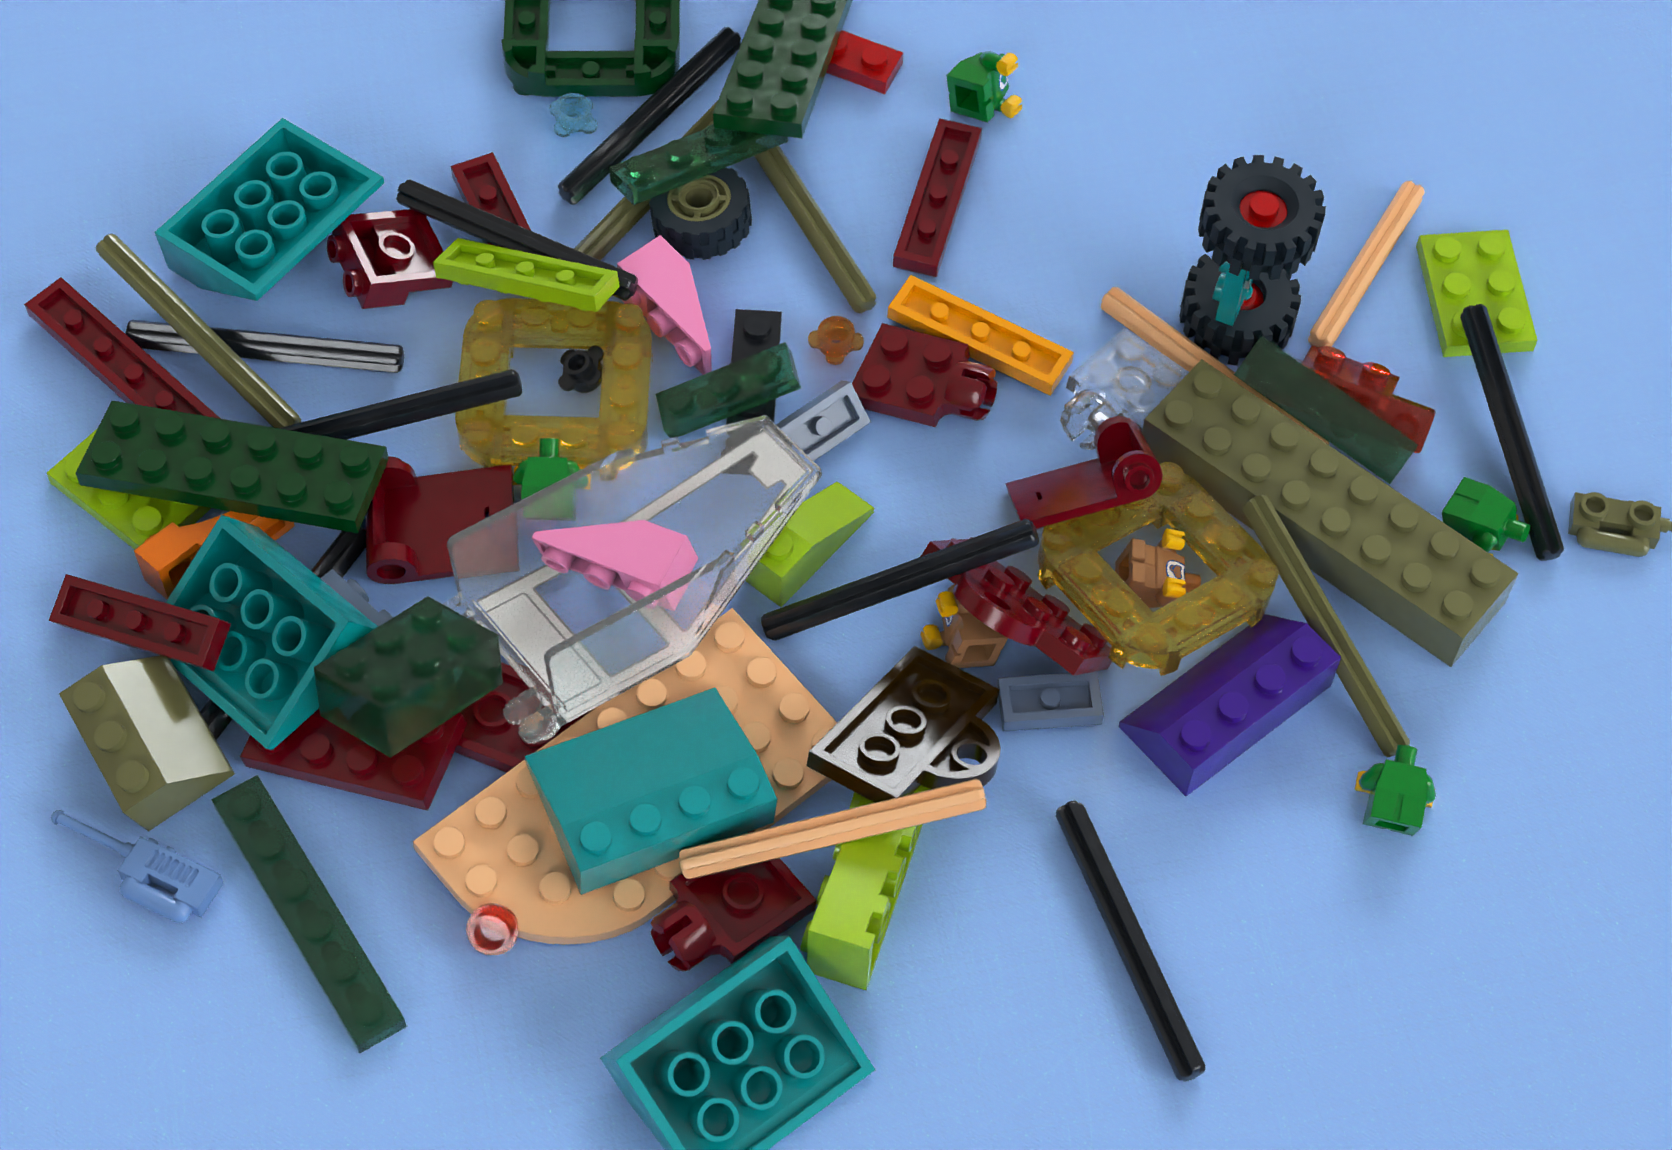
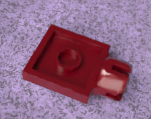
[852,323,998,427]
[650,830,817,971]

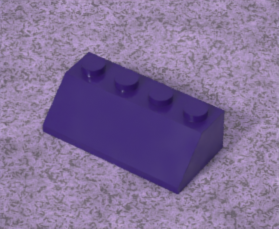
[1118,614,1341,797]

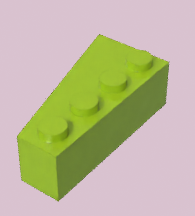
[800,785,930,990]

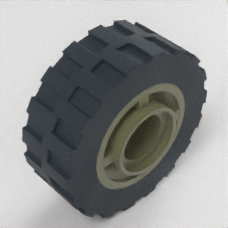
[649,161,752,260]

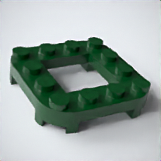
[502,0,680,97]

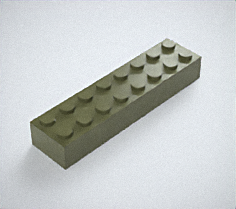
[1142,359,1519,667]

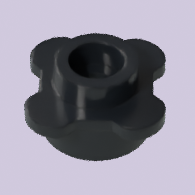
[558,346,605,393]

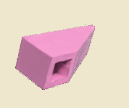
[617,235,712,378]
[531,520,699,608]

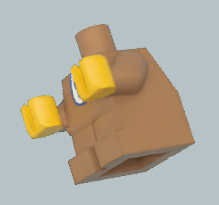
[1115,528,1201,609]
[920,584,1008,668]

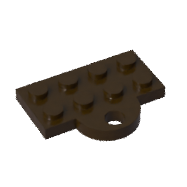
[807,646,1001,803]

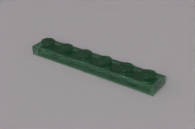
[211,775,407,1053]

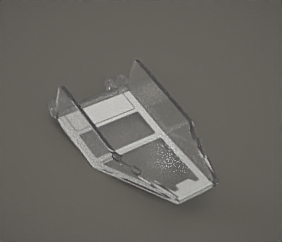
[428,415,822,744]

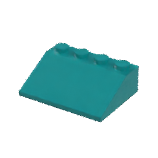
[154,118,384,301]
[166,515,384,750]
[525,688,777,895]
[600,936,875,1150]

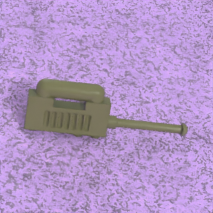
[1568,492,1672,557]

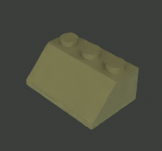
[59,656,235,831]

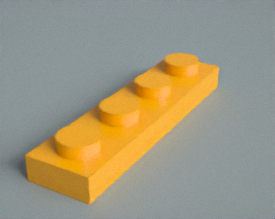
[887,275,1074,396]

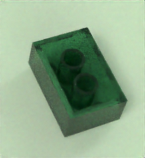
[314,596,503,758]

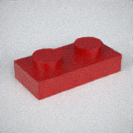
[826,30,903,94]

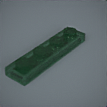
[609,125,788,205]
[1234,336,1419,484]

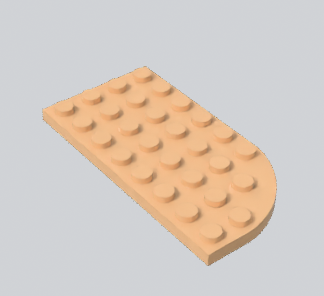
[413,608,837,945]

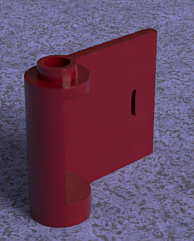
[1005,416,1163,528]
[366,457,517,584]

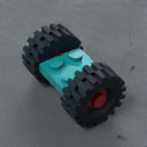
[1179,155,1326,365]

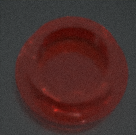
[466,903,519,955]

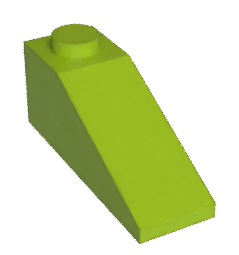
[744,481,874,607]

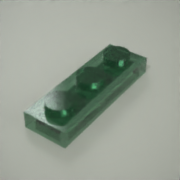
[656,342,801,440]

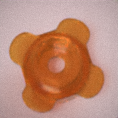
[808,316,864,365]

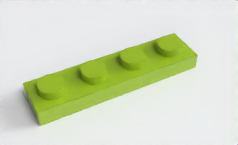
[433,238,620,312]

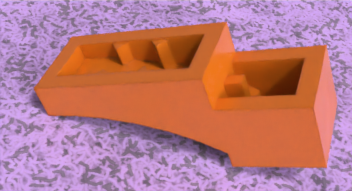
[134,511,295,599]

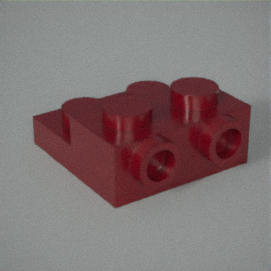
[326,209,453,309]

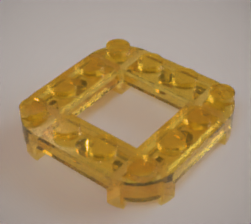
[455,298,653,479]
[1037,462,1279,675]

